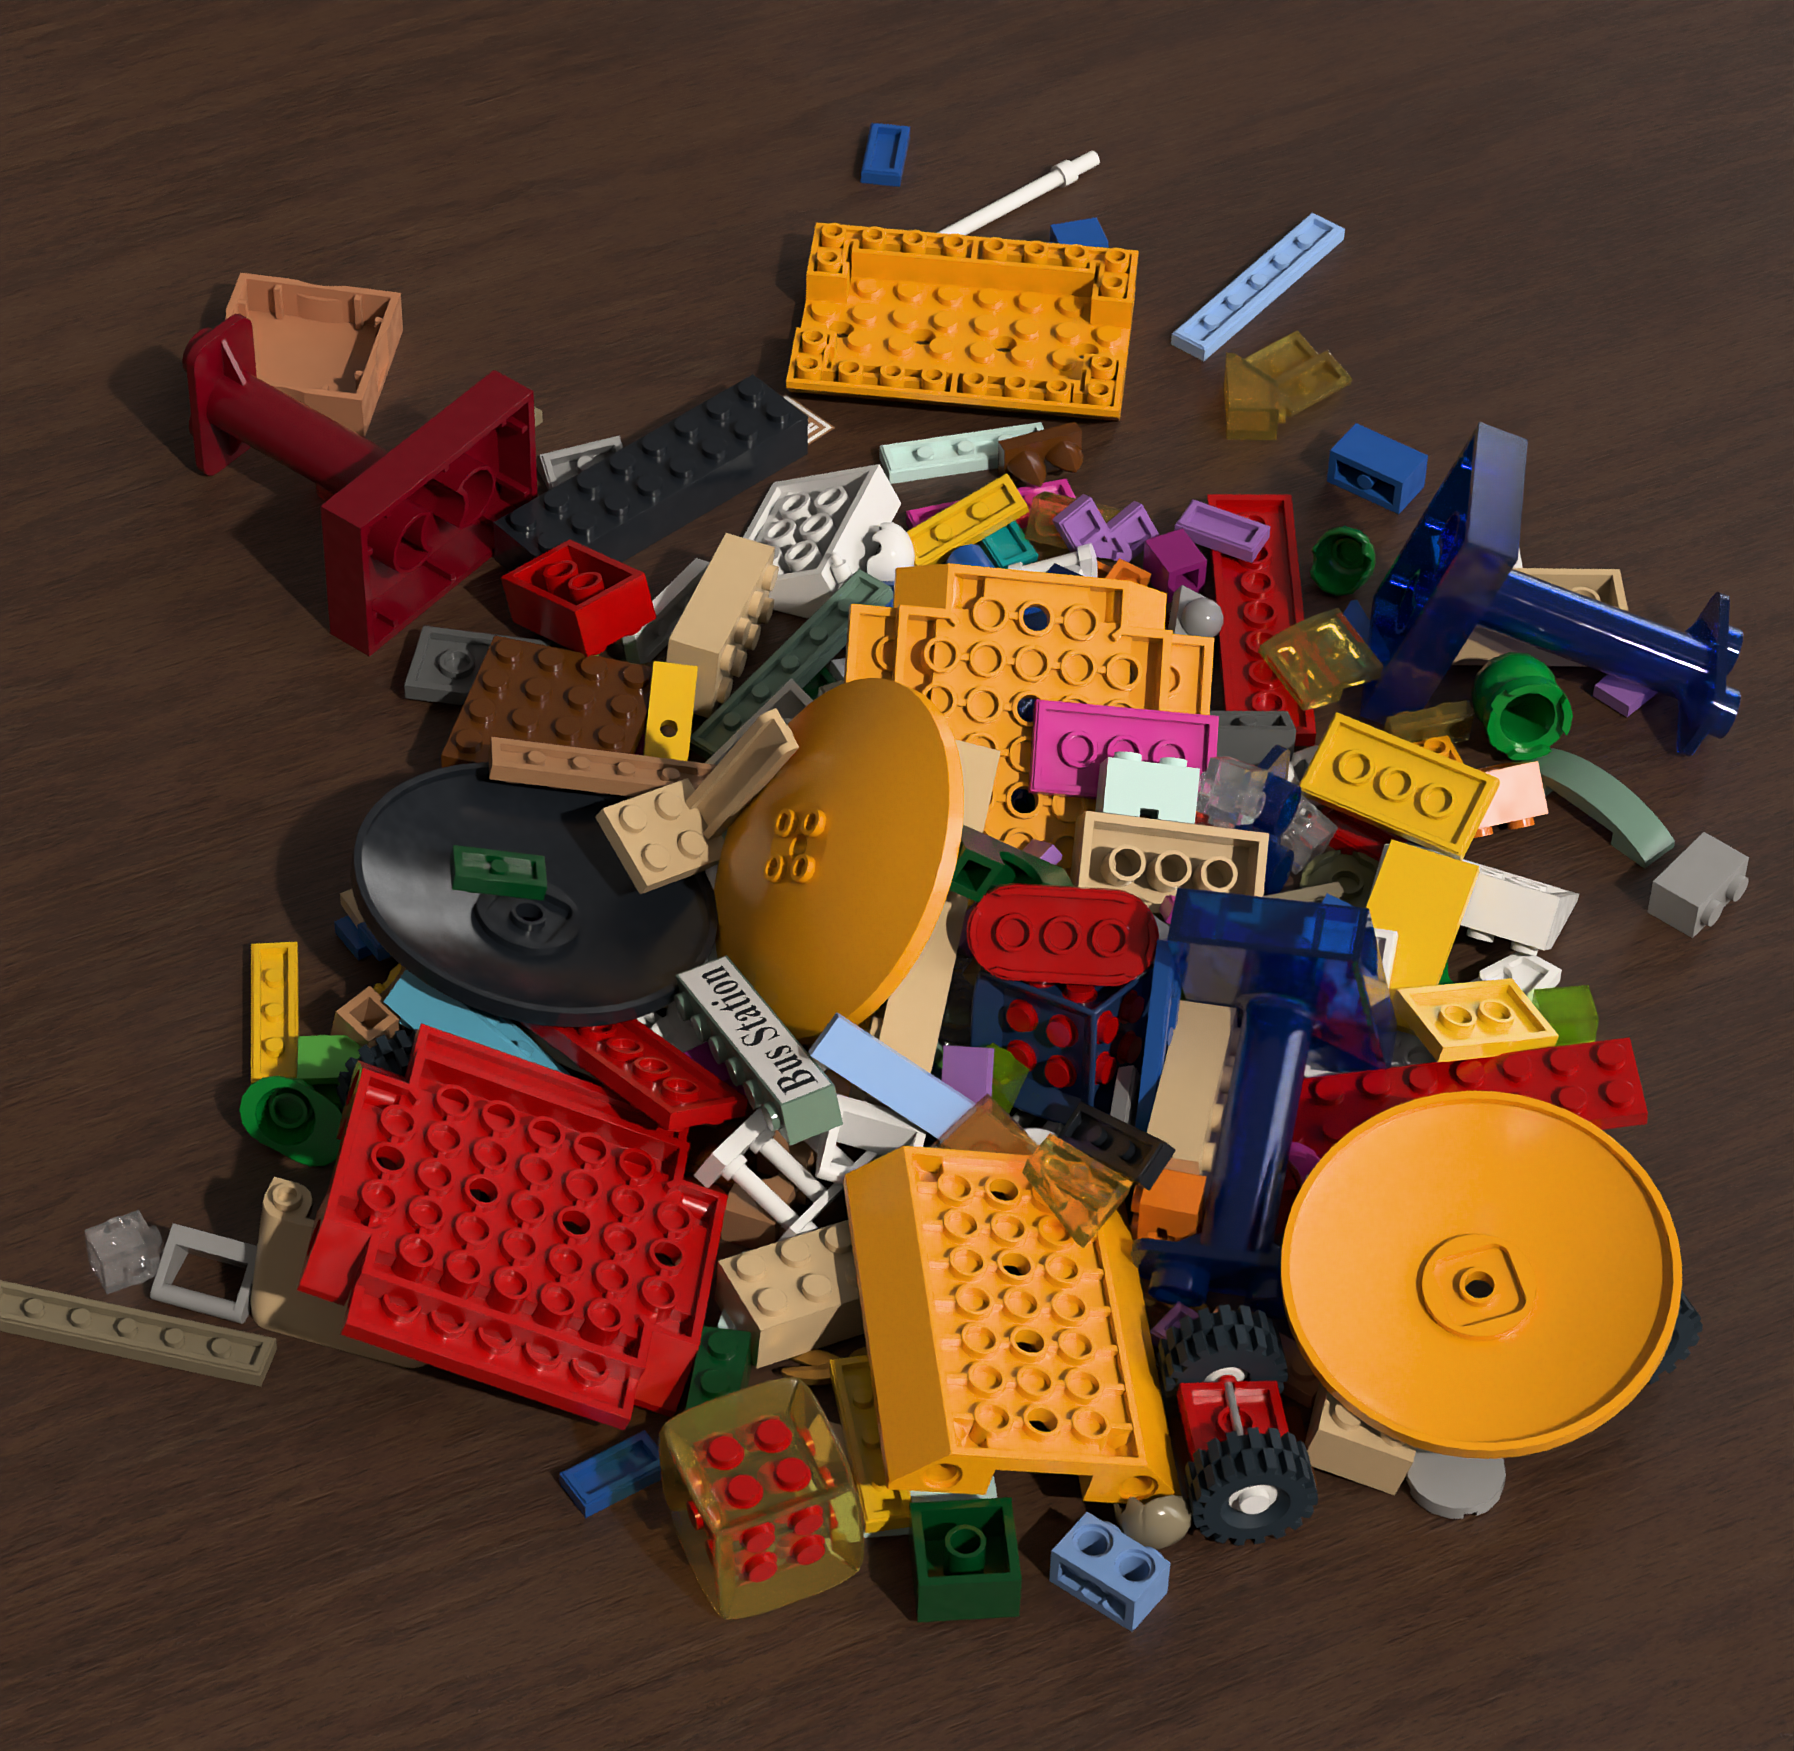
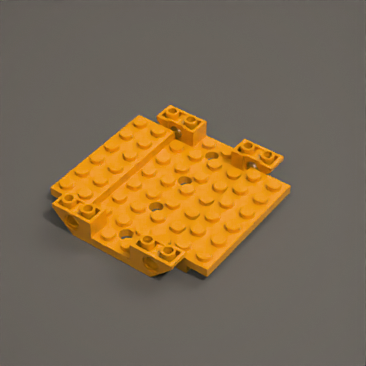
[844,563,1214,911]

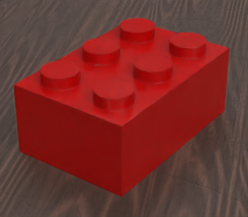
[501,539,657,657]

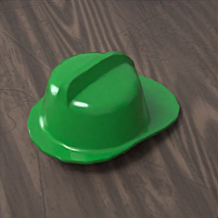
[239,1076,343,1166]

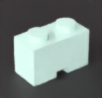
[1095,751,1200,824]

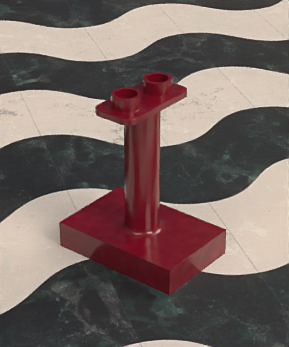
[182,314,538,657]

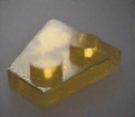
[1022,1133,1133,1248]

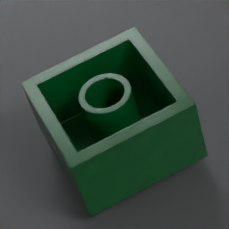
[908,1497,1022,1623]

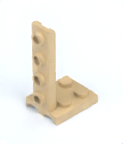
[595,708,799,894]

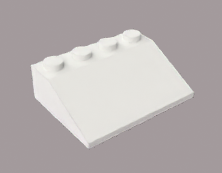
[743,464,901,618]
[1369,842,1579,956]

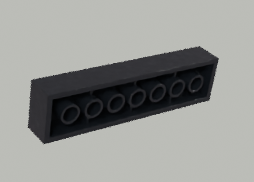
[493,374,808,572]

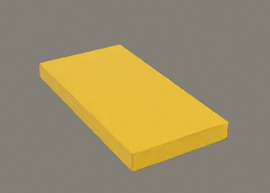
[1297,712,1500,861]
[1359,839,1480,1036]

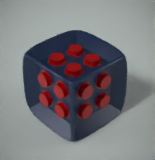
[970,963,1154,1126]

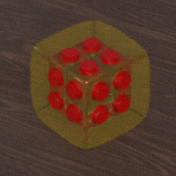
[658,1377,864,1620]

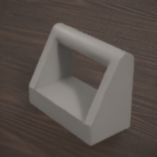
[150,1223,257,1324]

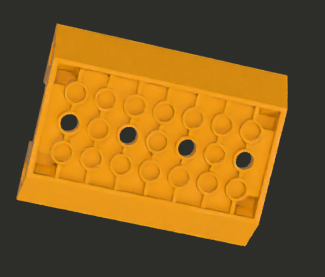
[786,222,1139,421]
[843,1146,1181,1504]

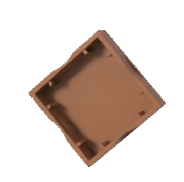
[226,272,403,438]

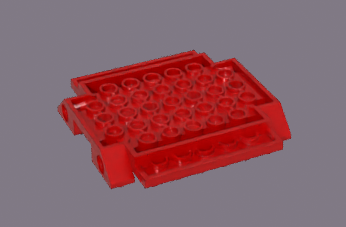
[297,1023,728,1430]

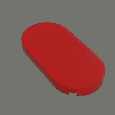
[966,883,1159,986]

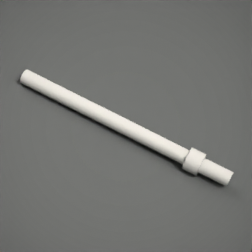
[937,151,1100,235]

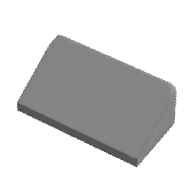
[536,436,623,491]

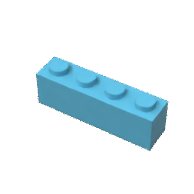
[383,969,570,1075]

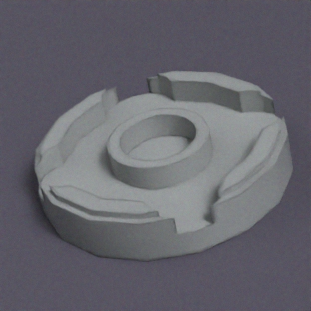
[1405,1448,1506,1519]

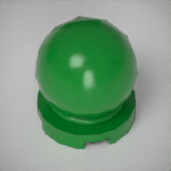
[1471,652,1573,760]

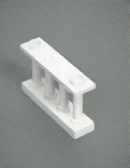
[694,1057,883,1242]

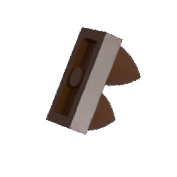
[998,422,1083,487]

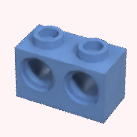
[1049,1512,1170,1632]

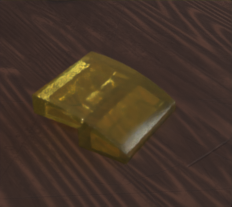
[1232,330,1353,418]
[1258,608,1384,711]

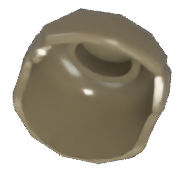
[1112,1495,1193,1550]

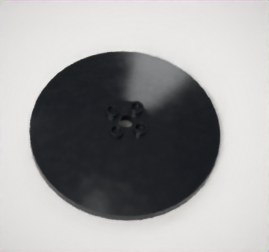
[350,762,718,1027]

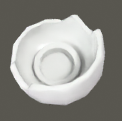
[867,522,915,581]

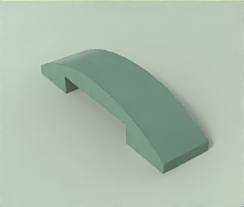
[1521,748,1675,869]

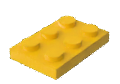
[1392,978,1559,1062]

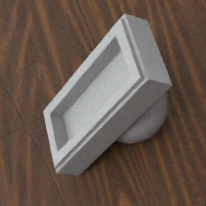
[1168,585,1224,638]

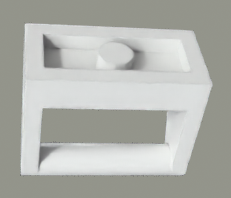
[815,1094,926,1185]

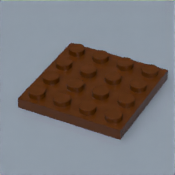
[441,635,652,768]

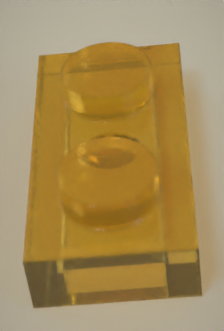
[1384,700,1475,743]

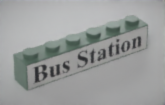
[674,955,843,1146]

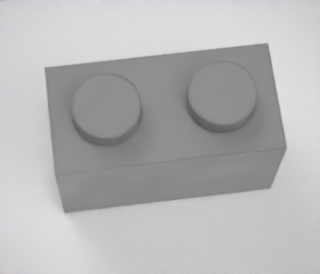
[1647,832,1749,938]

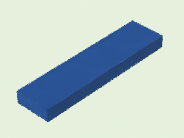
[1135,938,1187,1132]

